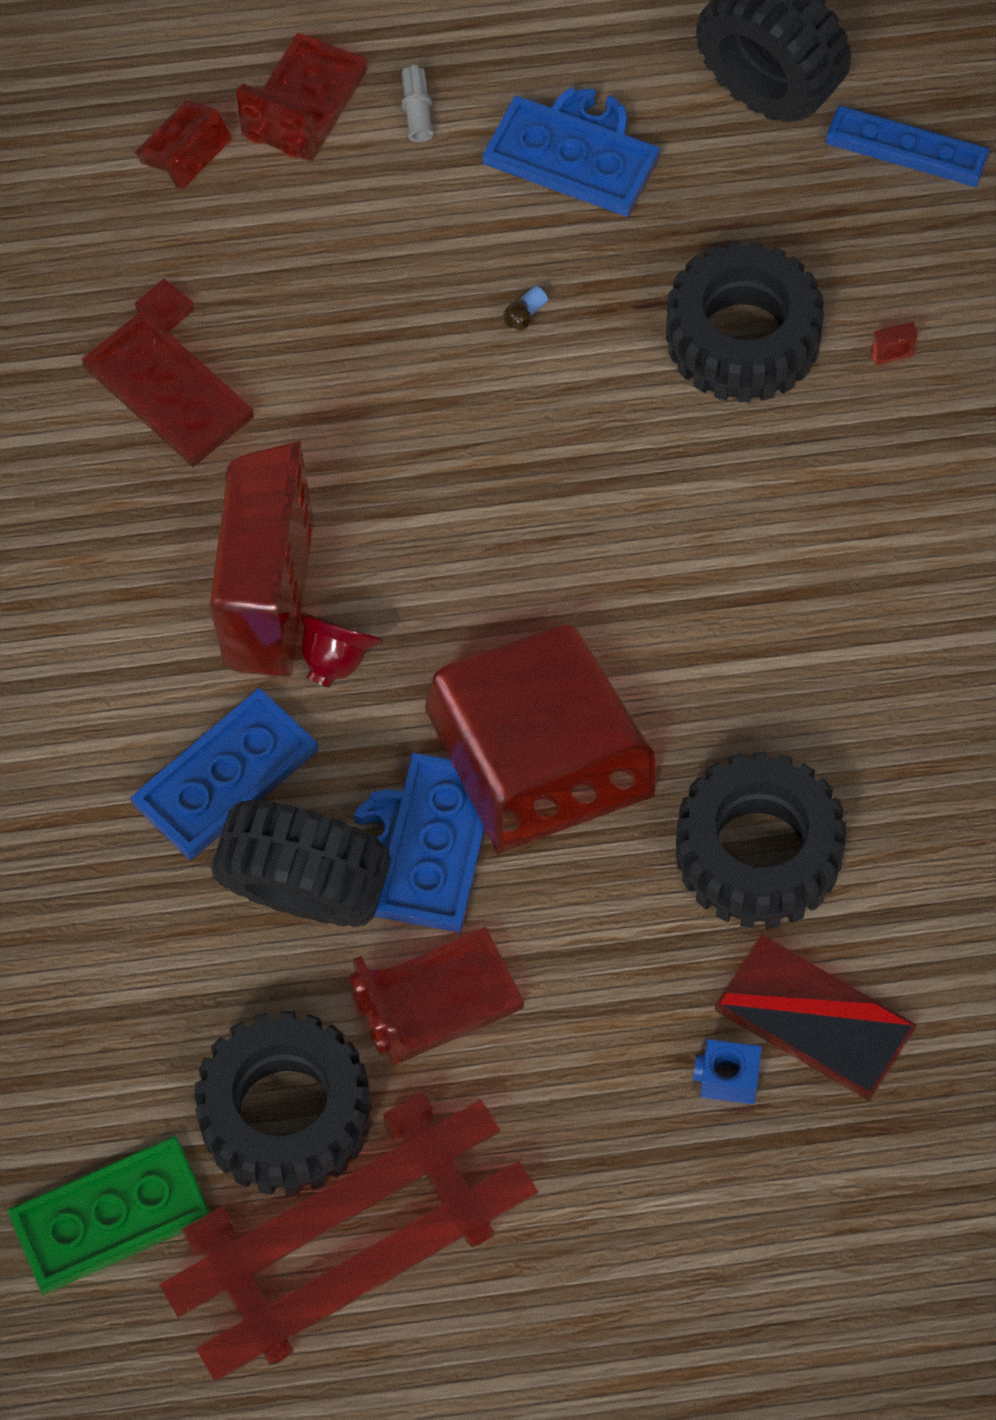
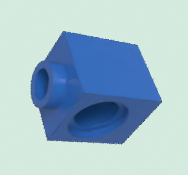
[693,1039,762,1104]

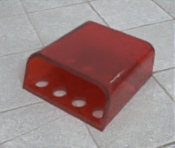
[210,441,314,677]
[425,625,656,854]

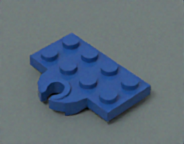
[482,87,660,217]
[354,753,498,933]

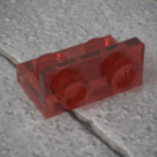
[135,100,232,189]

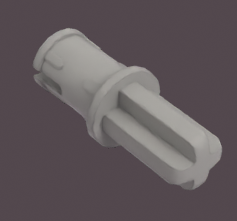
[401,64,434,143]

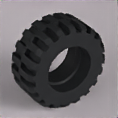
[696,0,851,122]
[666,241,824,403]
[675,752,846,928]
[211,800,391,927]
[194,1011,372,1196]

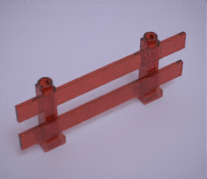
[159,1092,538,1382]

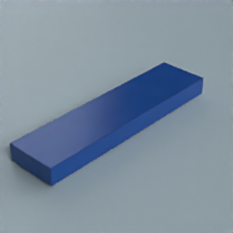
[825,105,990,187]

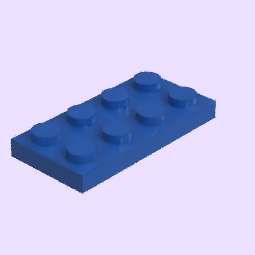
[130,688,319,861]

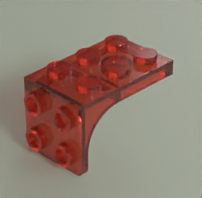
[236,32,368,162]
[349,927,524,1066]

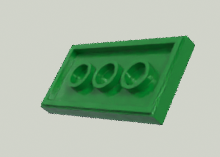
[6,1135,213,1296]

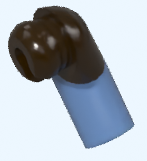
[503,286,548,331]

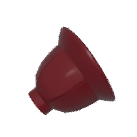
[300,613,383,688]

